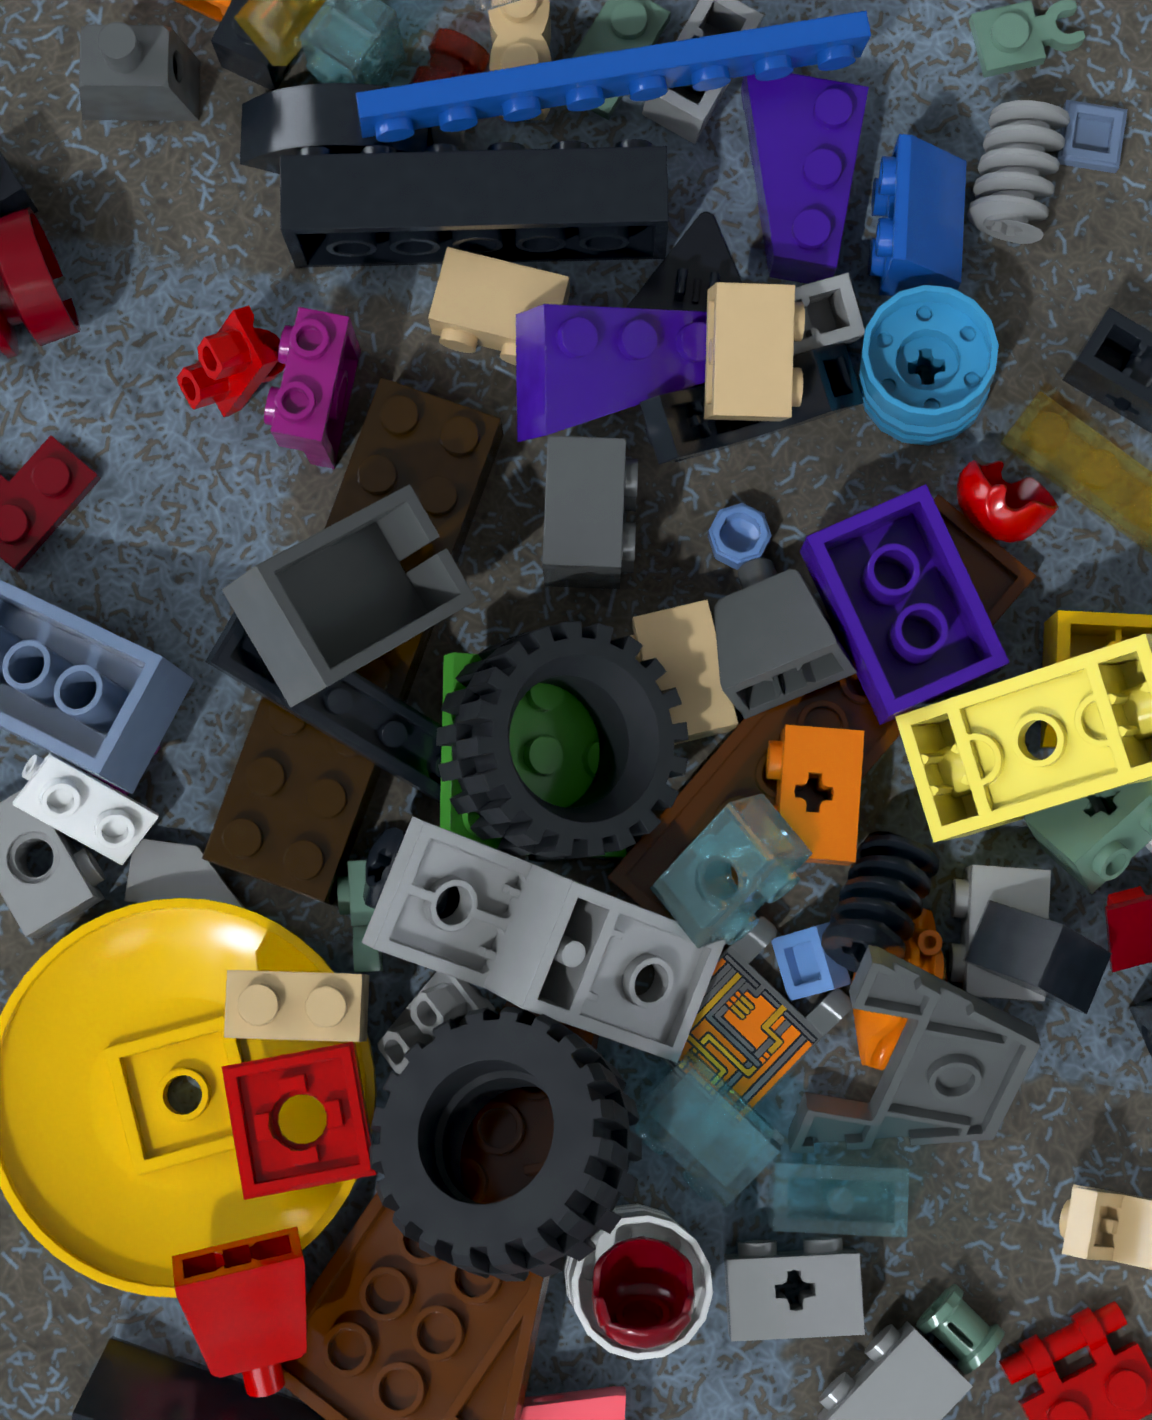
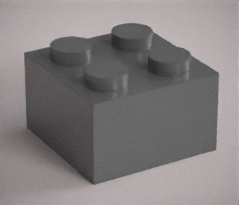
[542,436,638,589]

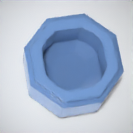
[708,503,772,570]

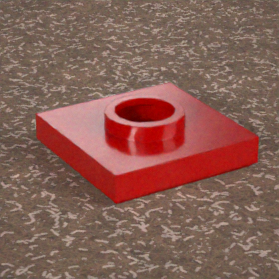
[222,1042,378,1200]

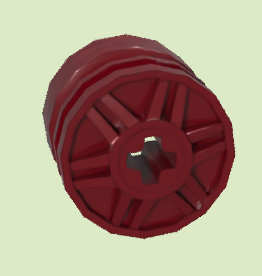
[0,207,81,359]

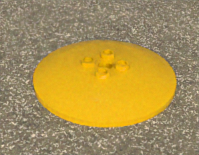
[0,898,377,1298]

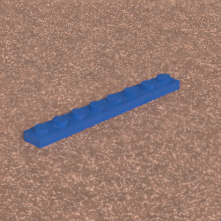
[356,11,871,142]

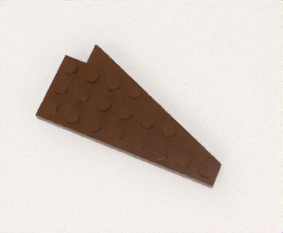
[281,1001,599,1420]

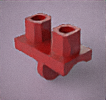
[177,305,285,418]

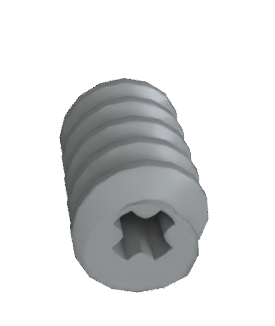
[967,100,1070,244]

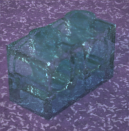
[299,0,406,86]

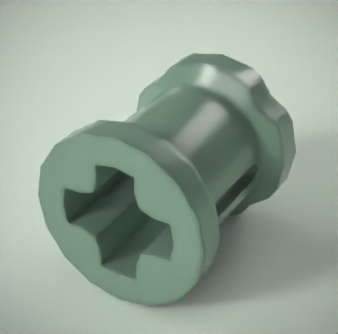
[916,1284,1005,1375]

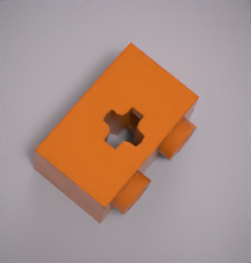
[761,724,865,866]

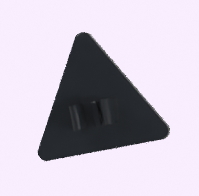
[626,212,742,312]

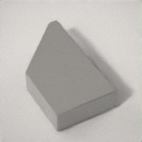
[124,839,245,909]

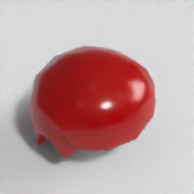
[956,460,1059,543]

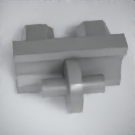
[377,971,495,1074]

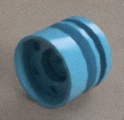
[858,285,999,446]

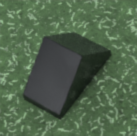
[963,900,1112,1014]

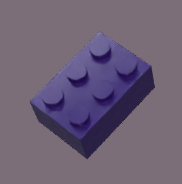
[800,484,1010,725]

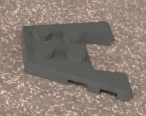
[788,945,1041,1153]

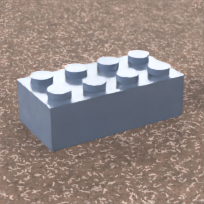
[0,580,194,794]

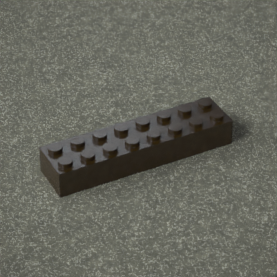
[202,377,504,905]

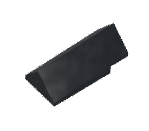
[72,1336,326,1420]

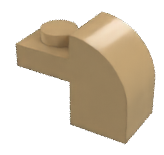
[1059,1184,1152,1270]

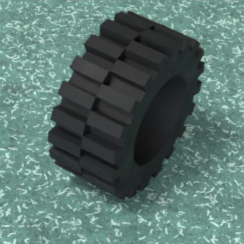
[436,621,689,862]

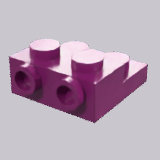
[264,307,361,469]

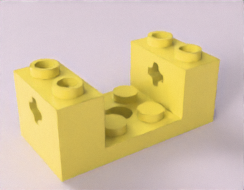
[895,634,1152,843]

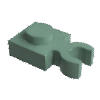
[969,0,1085,78]
[337,860,383,973]

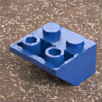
[868,134,967,296]

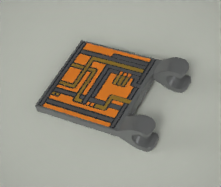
[660,915,852,1129]

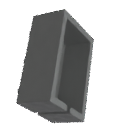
[221,484,477,708]

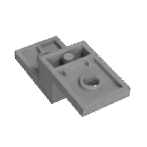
[362,816,726,1063]

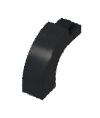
[240,83,465,174]
[639,343,864,464]

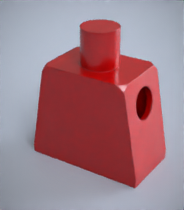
[172,1226,307,1398]

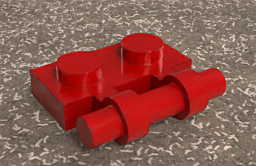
[998,1301,1152,1420]

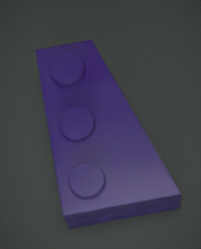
[741,73,869,284]
[516,304,707,442]

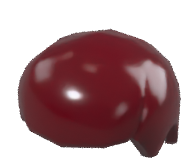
[592,1236,695,1350]

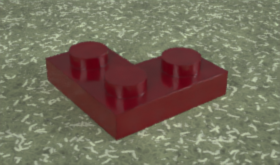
[0,435,101,572]

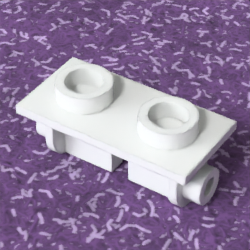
[13,752,159,865]

